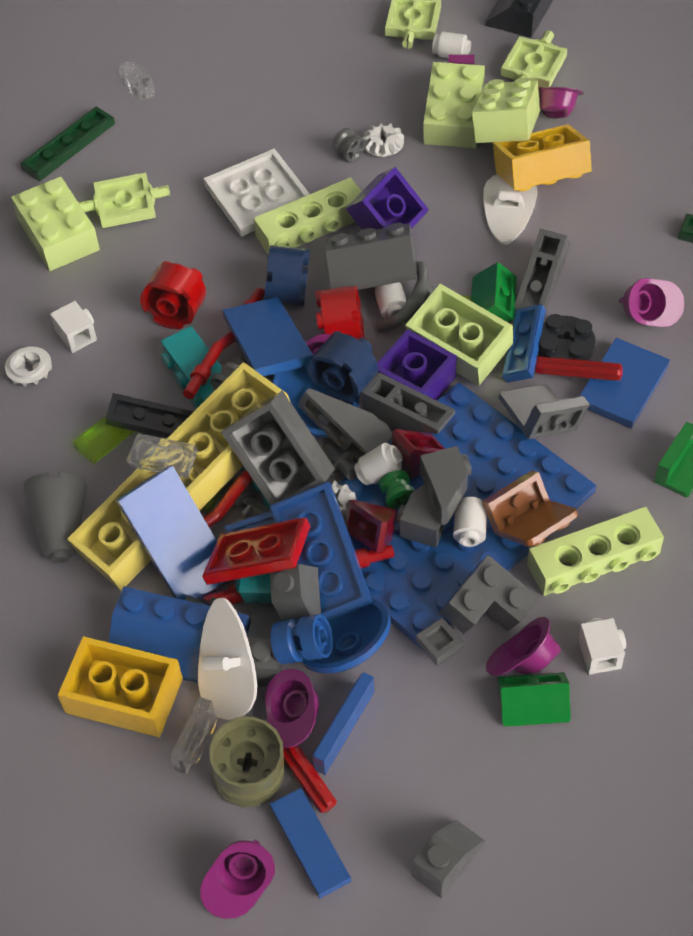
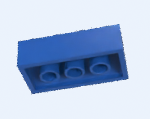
[108,587,250,683]

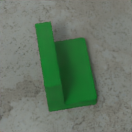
[471,262,517,323]
[654,421,693,498]
[497,672,571,727]

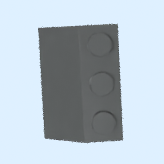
[326,223,417,290]
[221,390,335,505]

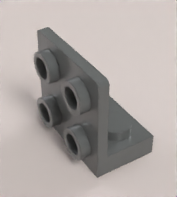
[498,384,590,439]

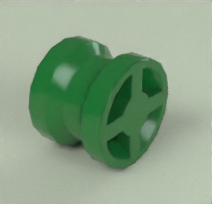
[379,470,415,509]

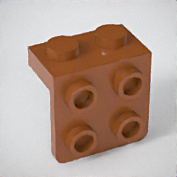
[482,470,578,547]

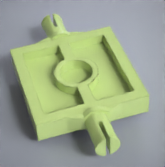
[385,0,441,49]
[501,30,567,88]
[78,172,171,228]

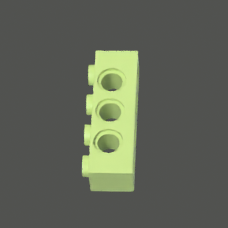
[254,177,362,255]
[527,507,664,596]

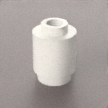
[432,32,471,58]
[375,282,407,318]
[355,443,403,485]
[453,497,487,547]

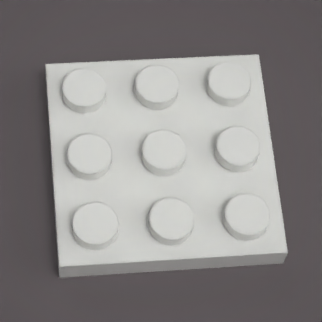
[203,148,309,237]

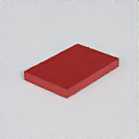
[202,517,310,585]

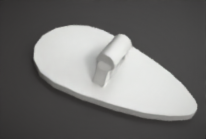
[483,174,538,245]
[198,598,257,720]

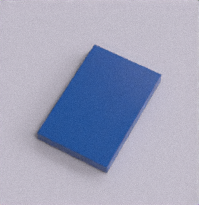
[579,337,670,429]

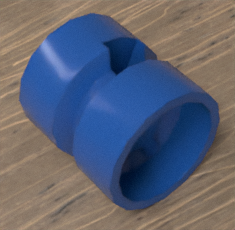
[270,614,333,665]

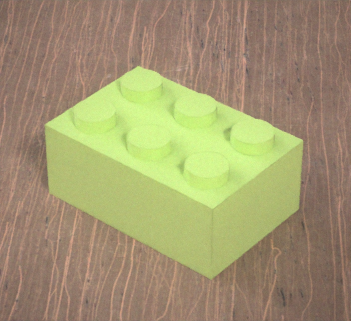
[423,62,485,148]
[472,78,540,143]
[11,176,100,271]
[405,284,513,386]

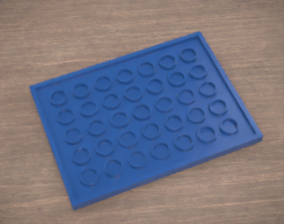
[336,382,597,650]

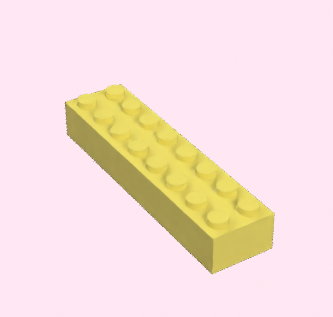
[67,362,290,591]

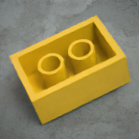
[493,124,592,191]
[58,636,183,738]

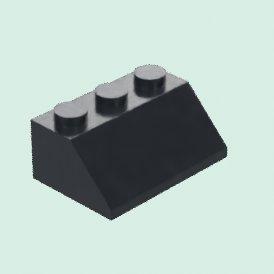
[485,0,553,38]

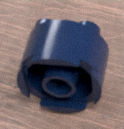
[264,245,310,306]
[307,331,379,403]

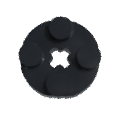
[538,314,595,360]

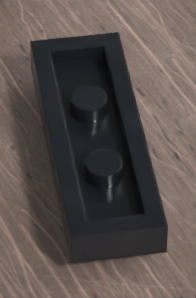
[105,393,194,438]

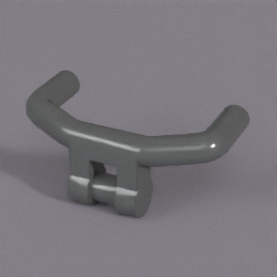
[376,261,435,331]

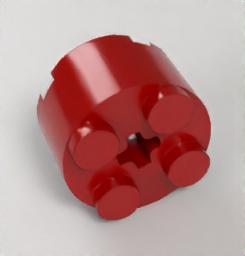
[140,261,206,329]
[315,286,365,340]

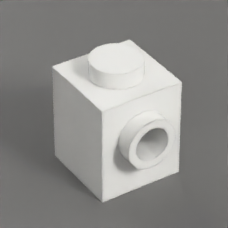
[50,301,97,353]
[578,618,626,675]

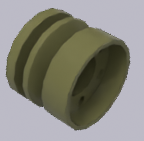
[209,716,284,808]

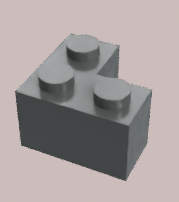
[438,555,539,634]

